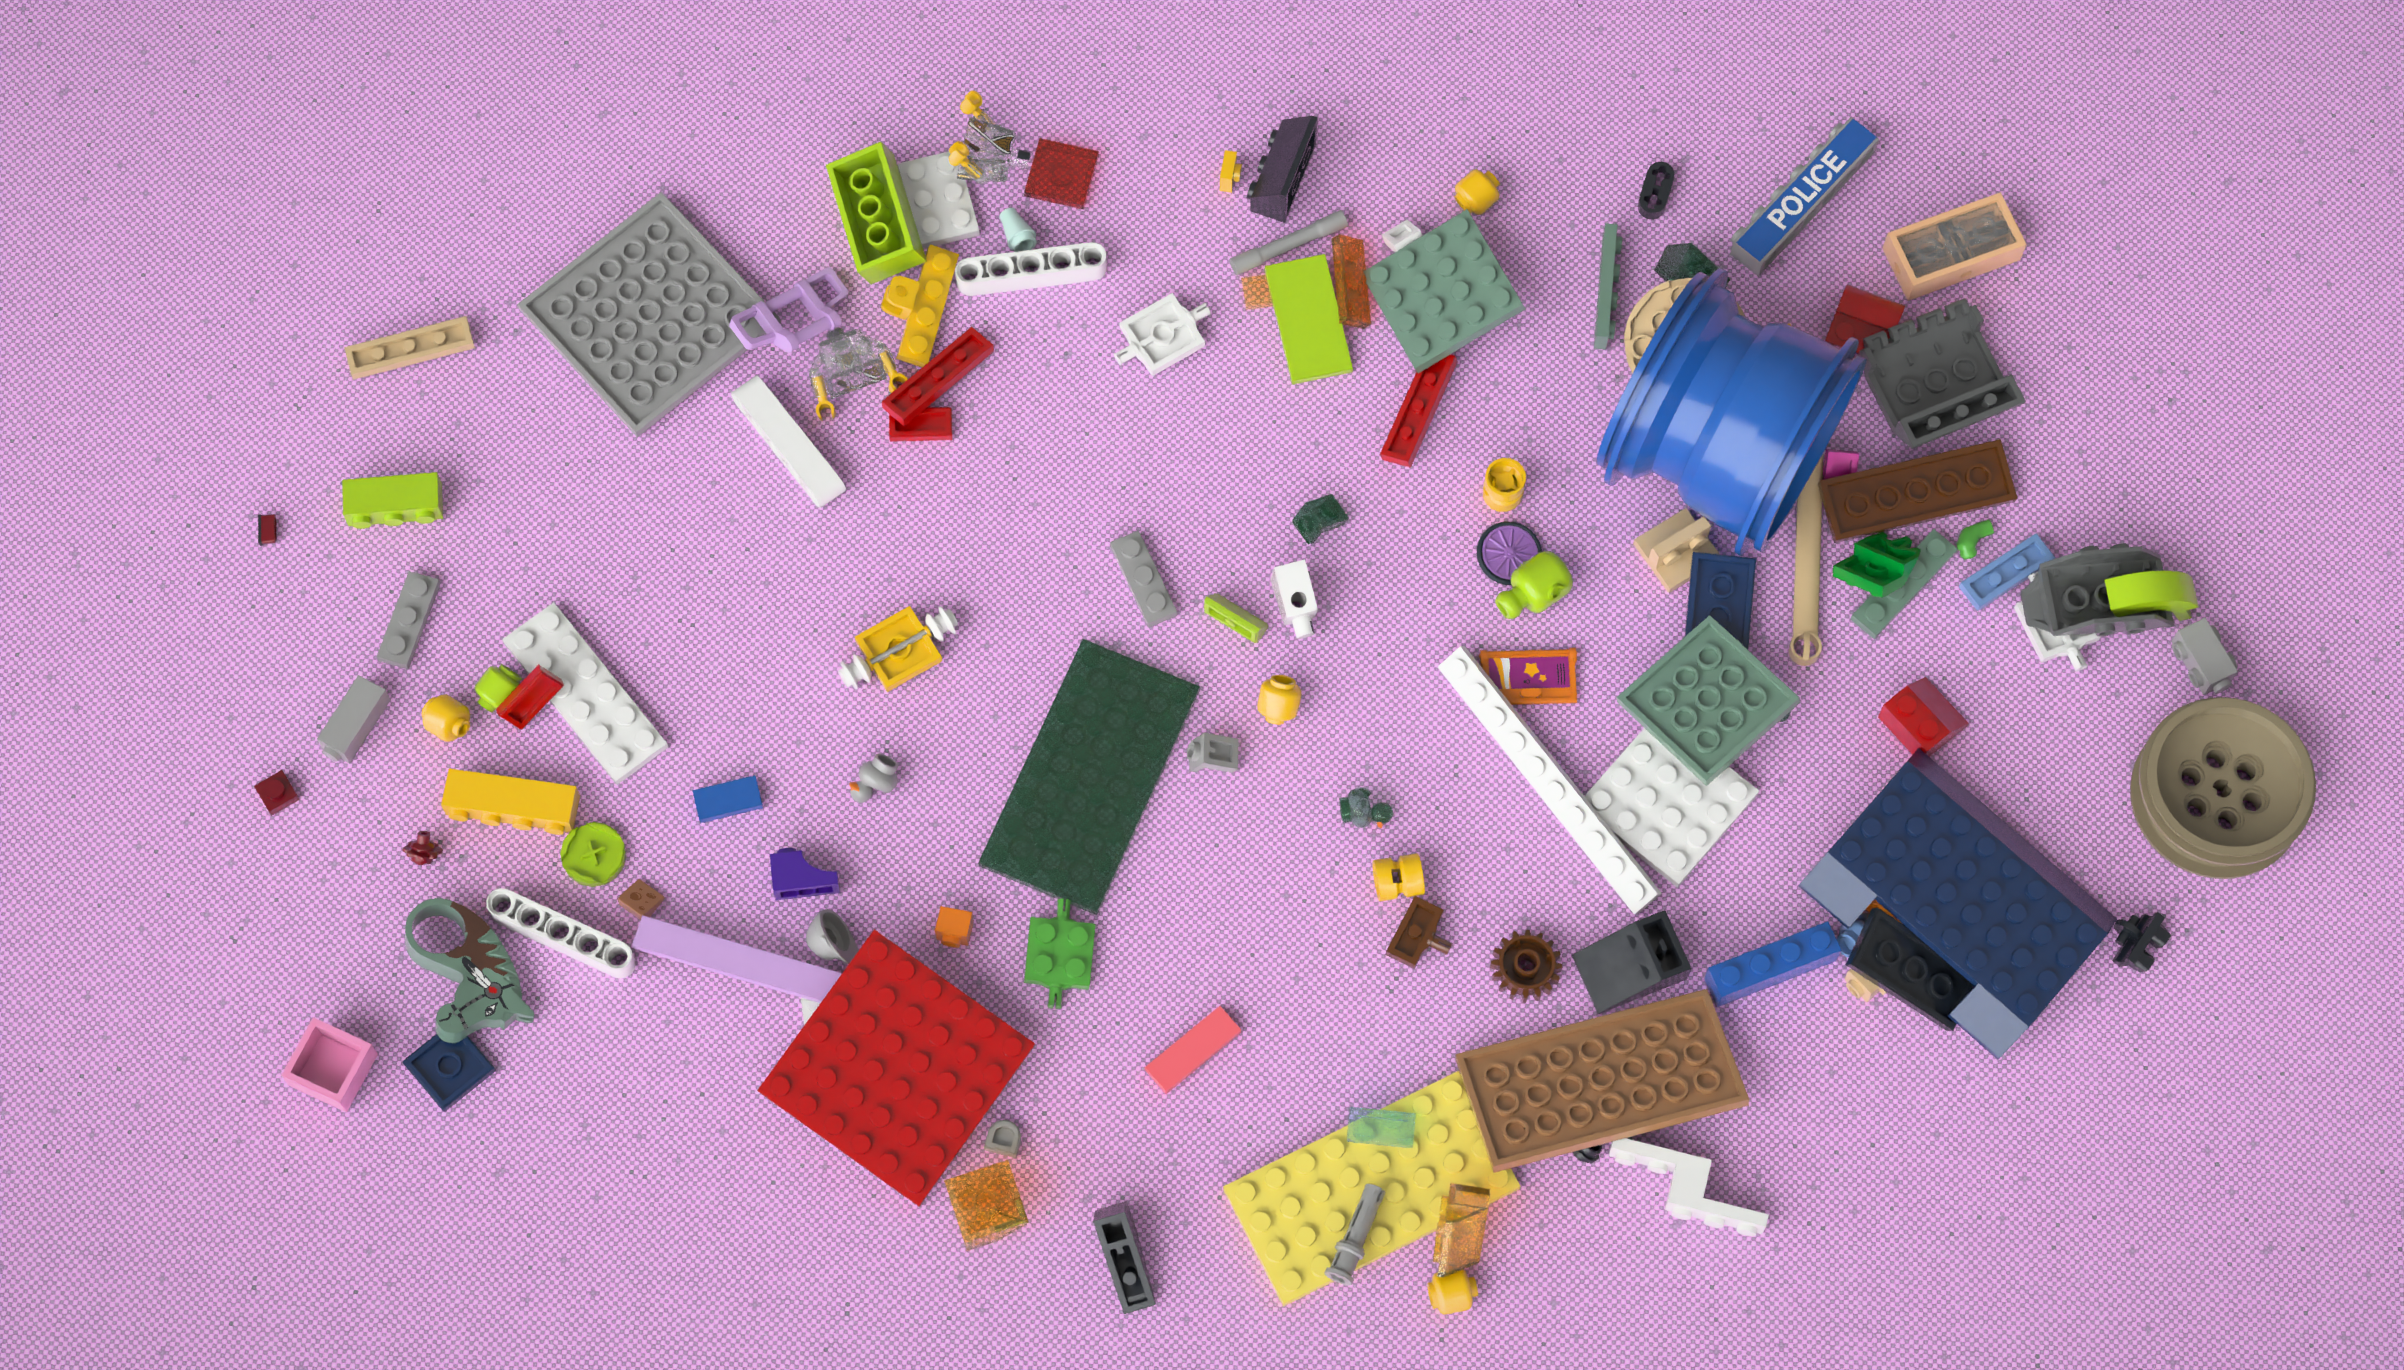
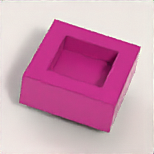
[1823,449,1859,480]

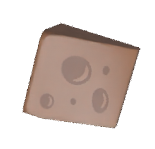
[617,879,665,920]

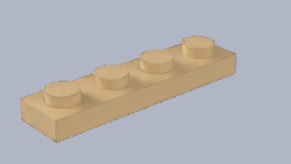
[344,316,475,380]

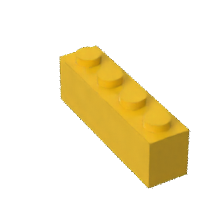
[441,768,580,835]

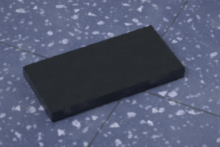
[1845,907,1974,1032]

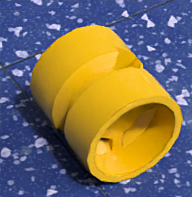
[1483,458,1526,512]
[1372,853,1425,902]

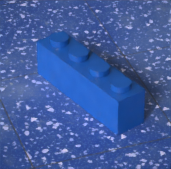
[1704,921,1842,1007]

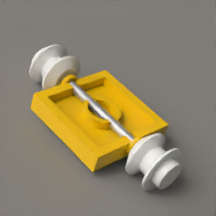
[838,606,958,692]

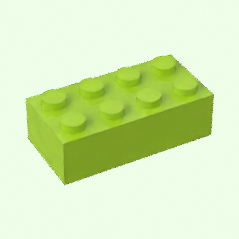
[826,141,927,285]

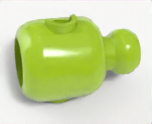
[1495,551,1573,619]

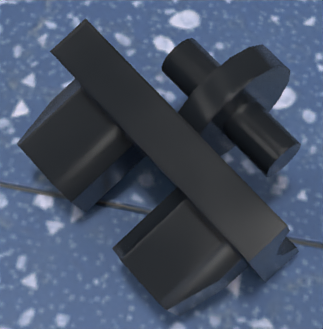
[2112,912,2171,973]

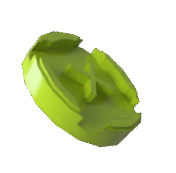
[560,822,626,887]

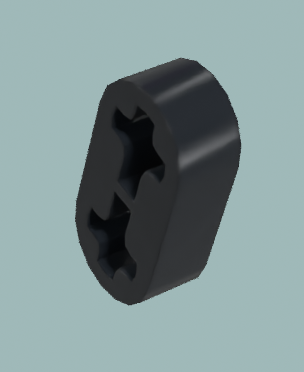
[1638,162,1675,220]

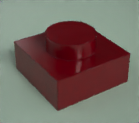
[254,770,300,816]

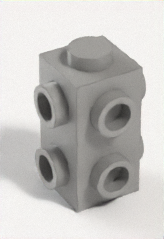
[2171,617,2238,695]

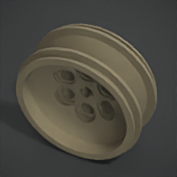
[2130,697,2316,879]

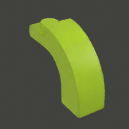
[2105,571,2199,621]

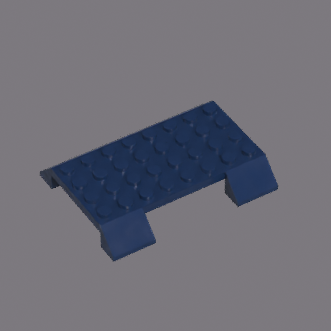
[1798,748,2117,1059]

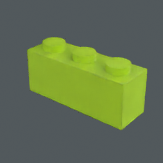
[342,472,443,529]

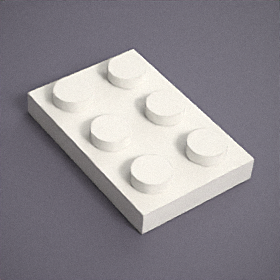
[898,152,980,249]

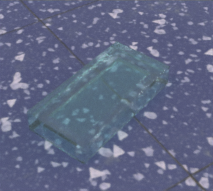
[1346,1107,1416,1148]

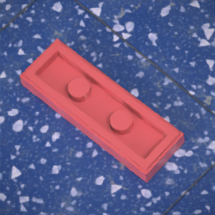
[1145,1006,1241,1094]

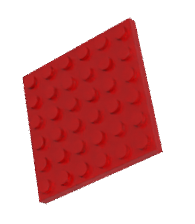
[757,929,1035,1207]

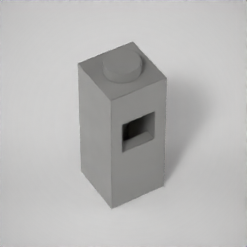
[317,675,391,764]

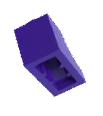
[770,848,840,900]

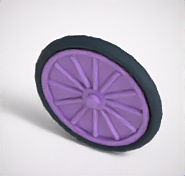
[1477,521,1542,586]

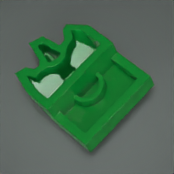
[1833,532,1921,598]

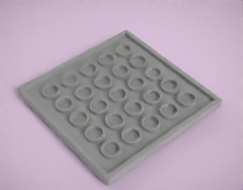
[517,192,781,438]

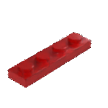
[882,327,994,426]
[1380,354,1458,468]

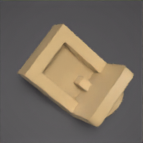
[1845,969,1887,1003]

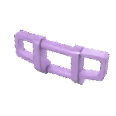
[729,267,848,353]

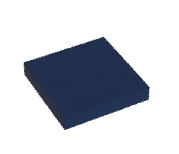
[402,1034,496,1113]

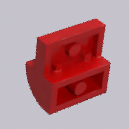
[1825,284,1905,355]

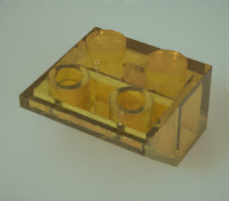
[1432,1183,1490,1278]

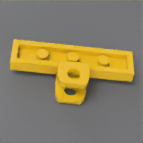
[881,244,959,367]

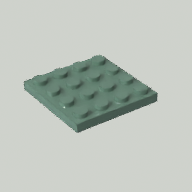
[1361,209,1525,373]
[1616,615,1800,786]

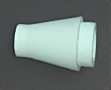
[999,208,1037,252]

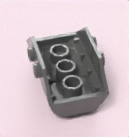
[2020,543,2175,637]

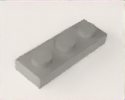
[1110,530,1177,628]
[377,571,441,670]

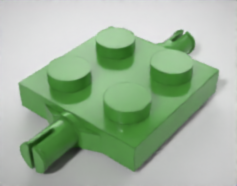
[1024,899,1095,1009]

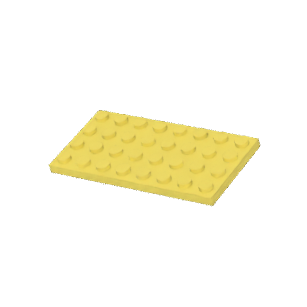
[1223,1071,1521,1307]

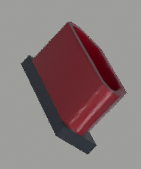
[258,514,277,546]

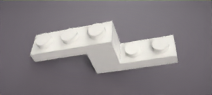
[1608,1138,1769,1236]

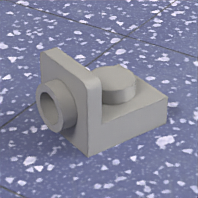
[1187,733,1239,773]

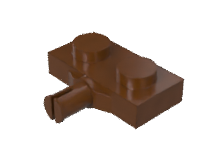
[1385,896,1453,969]

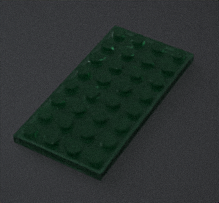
[978,639,1200,915]

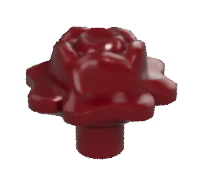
[402,831,443,865]

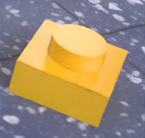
[1220,150,1242,193]

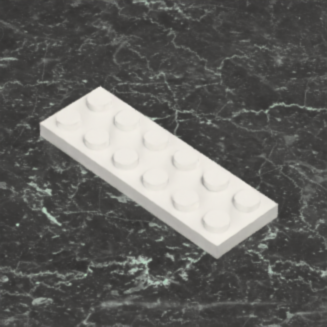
[502,602,669,785]

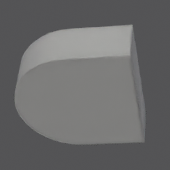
[984,1120,1021,1158]

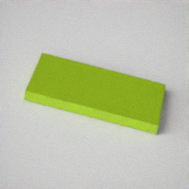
[1264,254,1353,385]

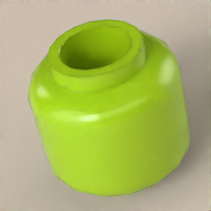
[475,664,522,713]

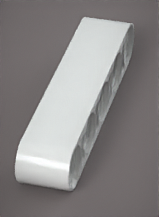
[955,242,1107,296]
[731,375,846,508]
[486,888,636,978]

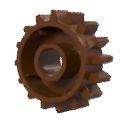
[1490,929,1563,1003]

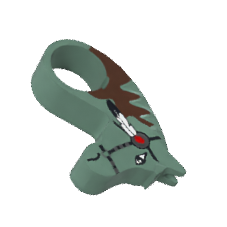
[405,898,534,1043]

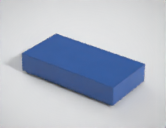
[692,775,763,824]

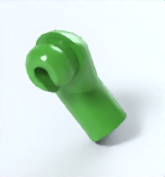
[1956,519,1994,559]

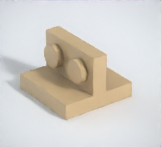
[1633,508,1720,593]

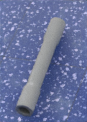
[1229,210,1348,276]

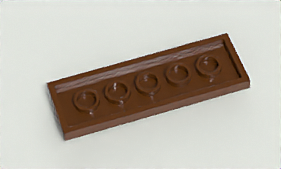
[1818,439,2018,543]

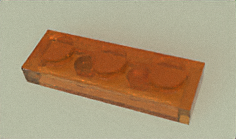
[1331,234,1371,329]

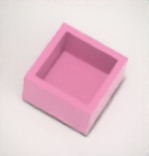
[281,1017,378,1112]

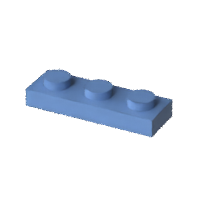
[1959,533,2056,611]

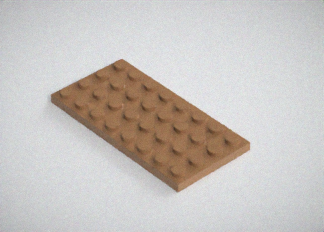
[1455,989,1749,1173]

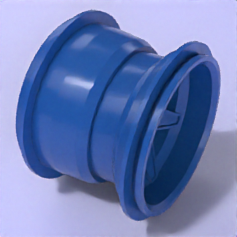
[1596,268,1867,556]

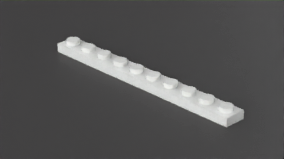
[1438,646,1662,915]

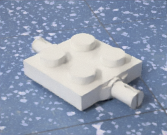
[1114,293,1211,376]
[2014,572,2101,672]

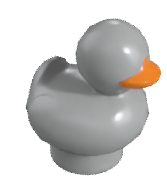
[849,754,899,803]

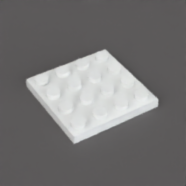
[1585,728,1759,888]

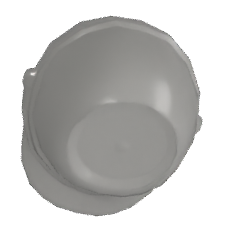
[806,909,859,964]

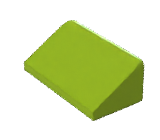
[1204,593,1269,643]

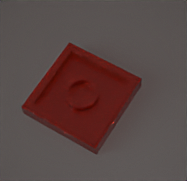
[1024,138,1099,210]

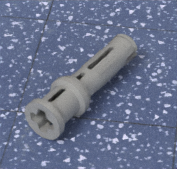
[1324,1184,1386,1286]

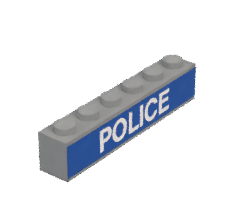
[1730,117,1879,277]

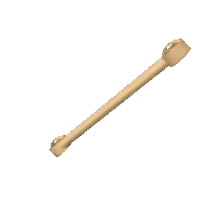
[1788,453,1824,666]

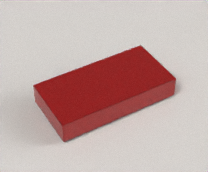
[889,407,953,442]
[496,664,564,730]

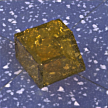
[944,1160,1029,1252]

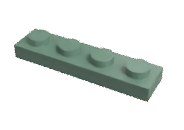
[1593,223,1622,350]
[1850,529,1958,640]

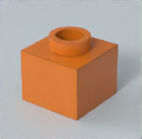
[935,906,974,948]

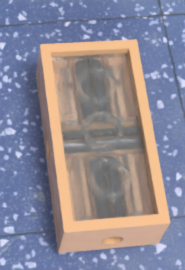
[1882,192,2027,301]

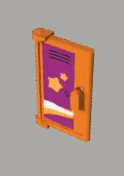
[1479,647,1577,705]

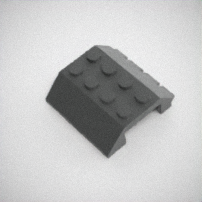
[1859,298,2026,449]

